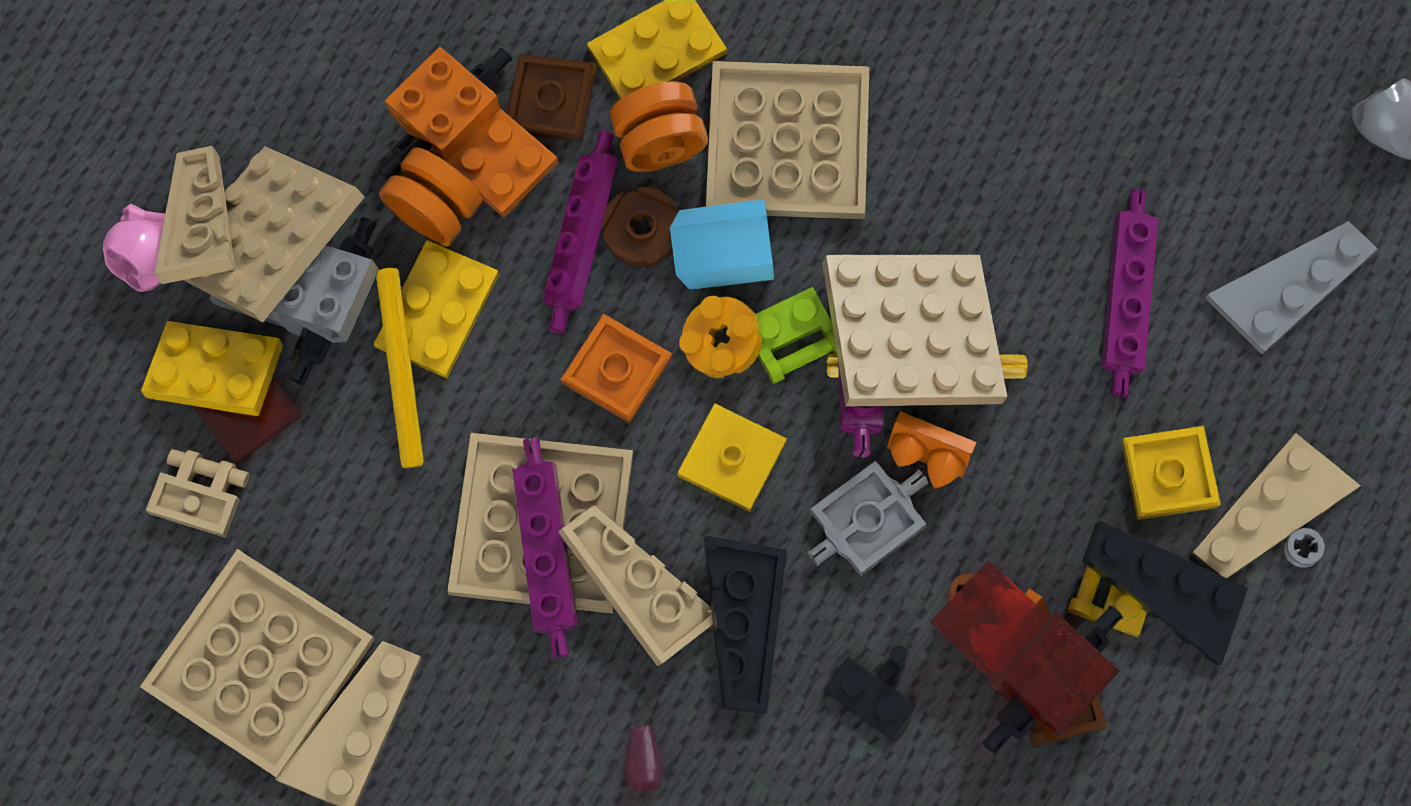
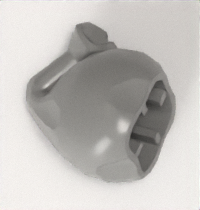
[1351,78,1411,160]

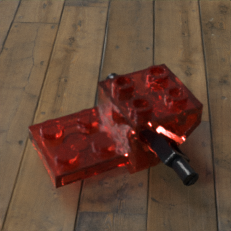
[930,560,1123,755]

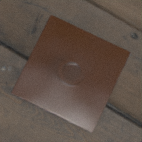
[507,54,597,142]

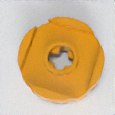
[679,296,762,379]

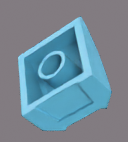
[670,199,774,290]

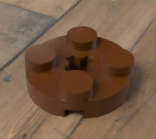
[602,187,678,267]

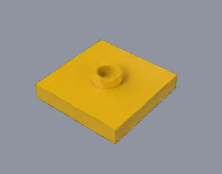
[677,403,787,512]
[1121,426,1221,520]

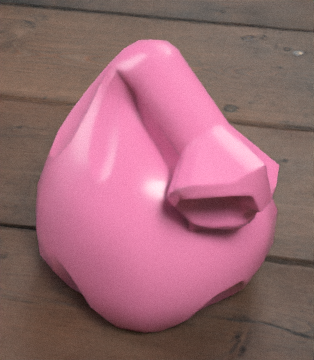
[103,204,165,292]

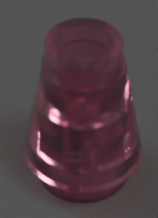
[623,726,665,792]

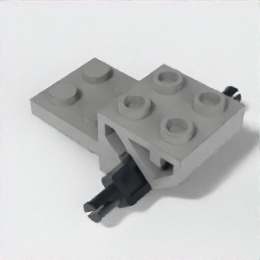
[209,217,379,386]

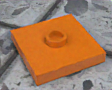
[560,314,672,424]

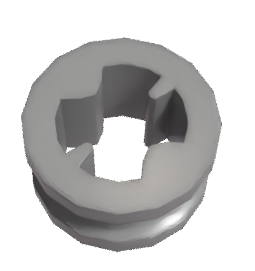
[1284,528,1325,568]

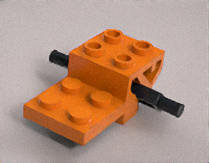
[377,47,558,218]

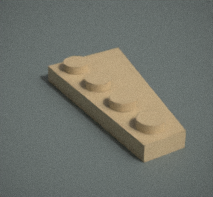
[154,146,235,284]
[1191,433,1361,579]
[558,505,713,666]
[275,641,422,806]

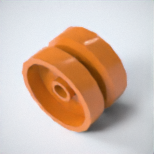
[609,81,708,172]
[379,147,483,247]

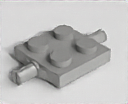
[807,461,929,576]

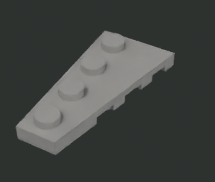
[1205,221,1377,355]

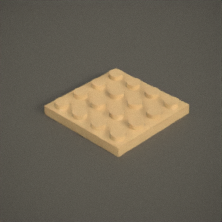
[706,61,869,219]
[184,146,364,323]
[822,255,1007,406]
[447,433,633,613]
[140,549,375,778]

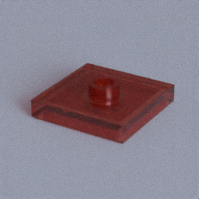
[192,377,303,465]

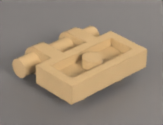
[146,449,250,538]

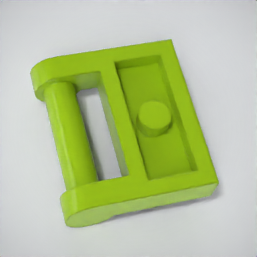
[756,287,837,385]

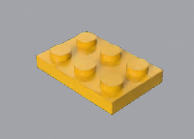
[587,0,727,99]
[374,240,499,379]
[141,321,283,416]

